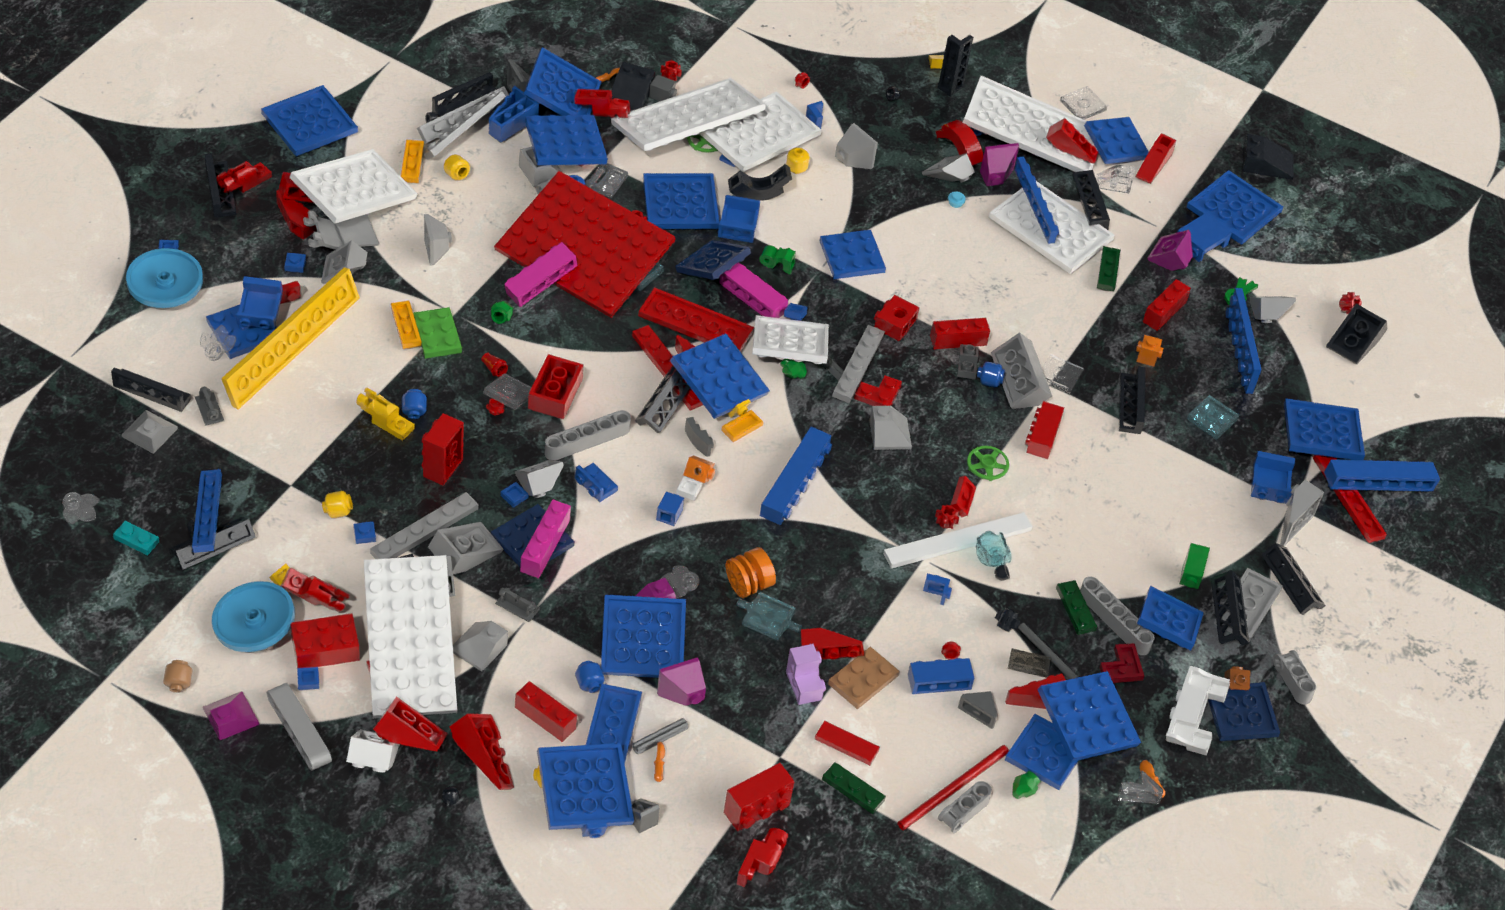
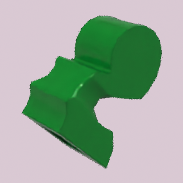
[759,245,796,274]

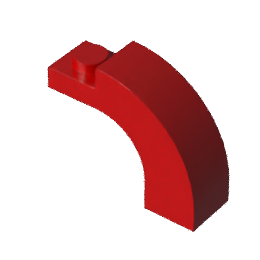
[935,120,984,165]

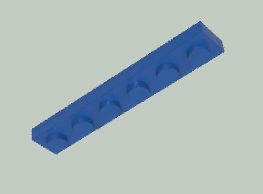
[1014,157,1059,244]
[192,469,222,553]

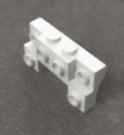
[1166,666,1230,755]

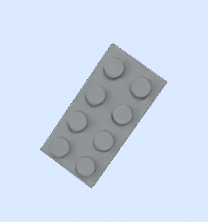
[1214,568,1283,642]

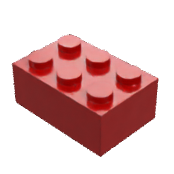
[528,354,584,419]
[422,413,464,486]
[291,613,360,668]
[723,763,794,831]

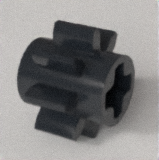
[995,607,1021,632]

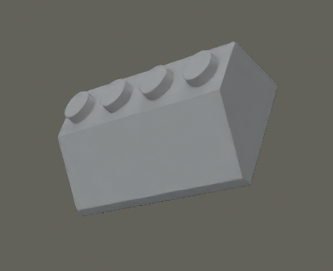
[991,332,1052,409]

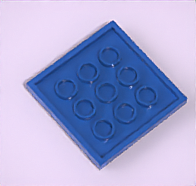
[523,47,601,116]
[261,85,358,156]
[525,115,608,165]
[1186,170,1283,245]
[643,173,719,229]
[670,334,770,419]
[1284,399,1365,460]
[601,595,686,678]
[1037,671,1141,762]
[537,743,634,830]

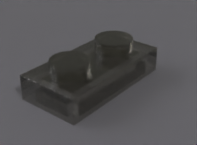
[1007,648,1051,678]

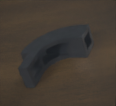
[728,164,792,201]

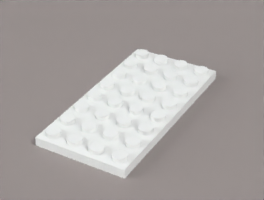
[962,76,1098,172]
[611,78,766,151]
[364,555,457,718]

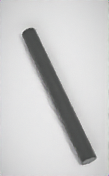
[1018,623,1078,679]

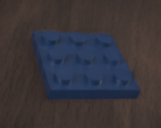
[675,240,751,280]
[491,504,575,568]
[1208,682,1280,741]

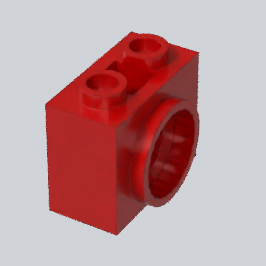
[874,295,920,341]

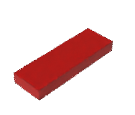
[815,720,880,766]

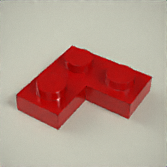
[854,375,902,406]

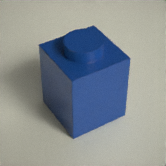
[656,491,684,526]

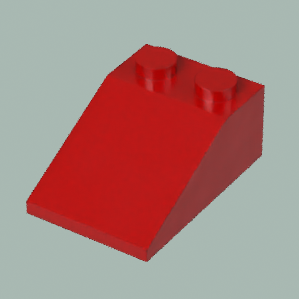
[373,696,447,752]

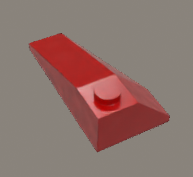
[449,714,514,790]

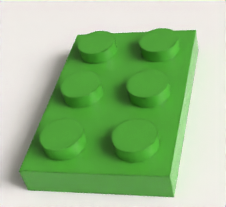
[413,307,462,359]

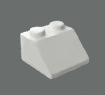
[346,729,400,772]

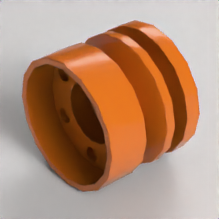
[725,547,776,598]

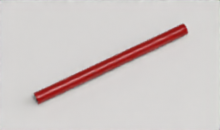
[897,745,1009,831]

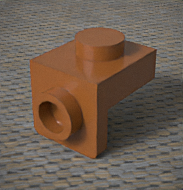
[1224,666,1250,691]

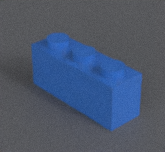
[908,658,974,694]

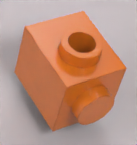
[1136,335,1164,367]
[683,455,715,483]

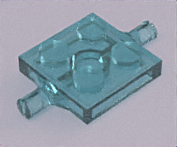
[736,592,802,641]

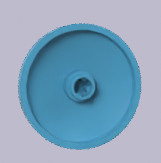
[126,248,203,308]
[212,581,295,652]

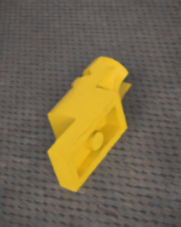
[356,388,414,441]

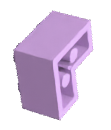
[786,644,826,705]

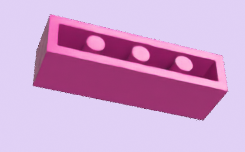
[504,242,577,307]
[719,262,788,318]
[520,500,571,578]

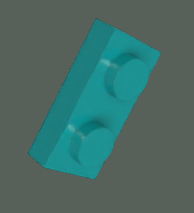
[113,521,159,556]

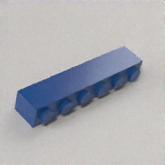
[760,427,832,525]
[1324,460,1440,491]

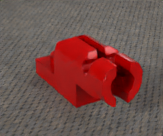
[574,89,630,118]
[216,161,272,193]
[281,568,350,612]
[737,828,788,887]

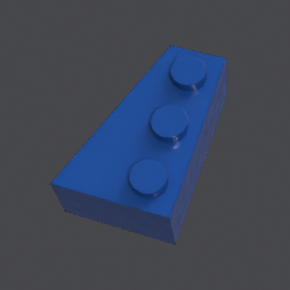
[489,86,539,143]

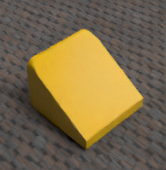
[929,55,944,68]

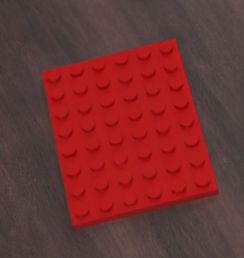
[494,171,675,318]

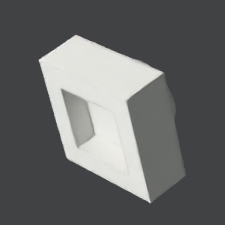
[676,476,702,501]

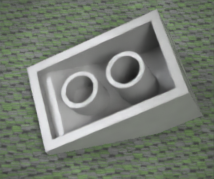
[1280,480,1324,546]
[428,522,503,574]

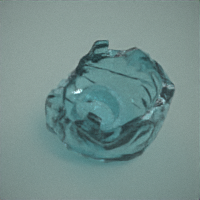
[976,531,1012,567]

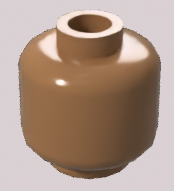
[163,660,193,693]

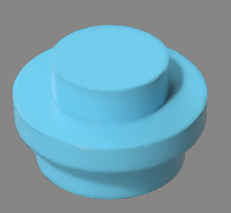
[948,192,966,208]

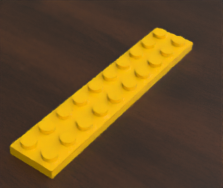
[221,267,360,410]

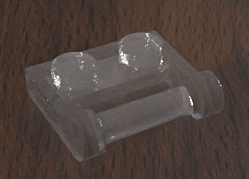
[585,163,628,198]

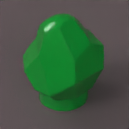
[491,301,513,324]
[780,358,807,379]
[1012,771,1040,799]

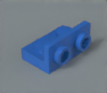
[575,463,618,502]

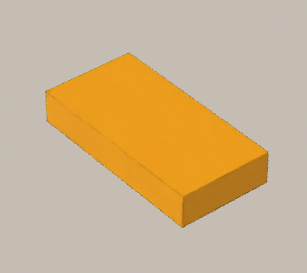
[721,410,763,442]

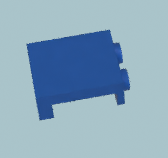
[718,195,760,243]
[1177,213,1232,262]
[236,276,283,329]
[1251,451,1295,504]

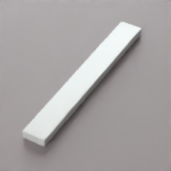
[883,512,1033,569]

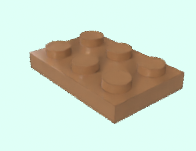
[828,646,900,709]

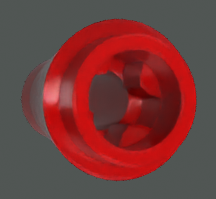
[481,353,508,377]

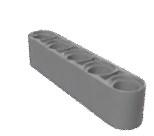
[545,410,631,460]
[1080,576,1154,655]
[266,683,332,771]

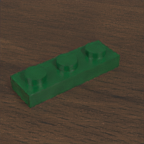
[1097,246,1121,292]
[1056,580,1097,635]
[822,762,886,814]

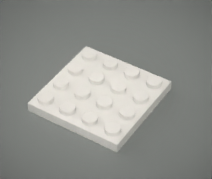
[752,315,829,364]

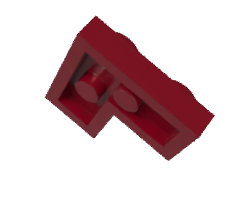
[1100,643,1144,683]

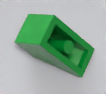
[1179,543,1210,589]

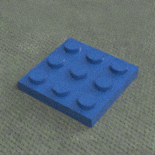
[1084,117,1149,164]
[819,230,886,279]
[206,305,277,359]
[1137,586,1204,651]
[1005,714,1079,790]

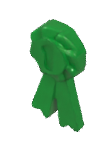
[1224,277,1258,305]

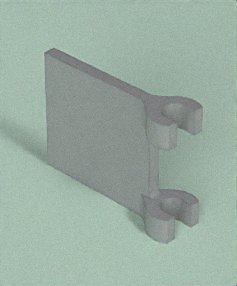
[303,211,343,249]
[335,214,379,247]

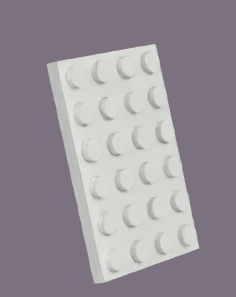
[699,92,821,172]
[290,149,418,224]
[989,181,1115,274]

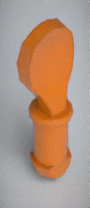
[596,68,620,83]
[654,741,665,782]
[1139,760,1166,798]

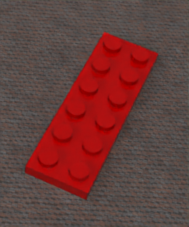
[638,287,754,352]

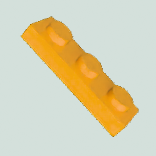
[401,140,424,183]
[391,300,421,349]

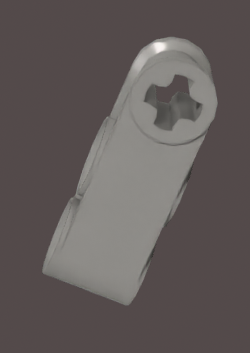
[1273,650,1316,705]
[938,781,992,833]

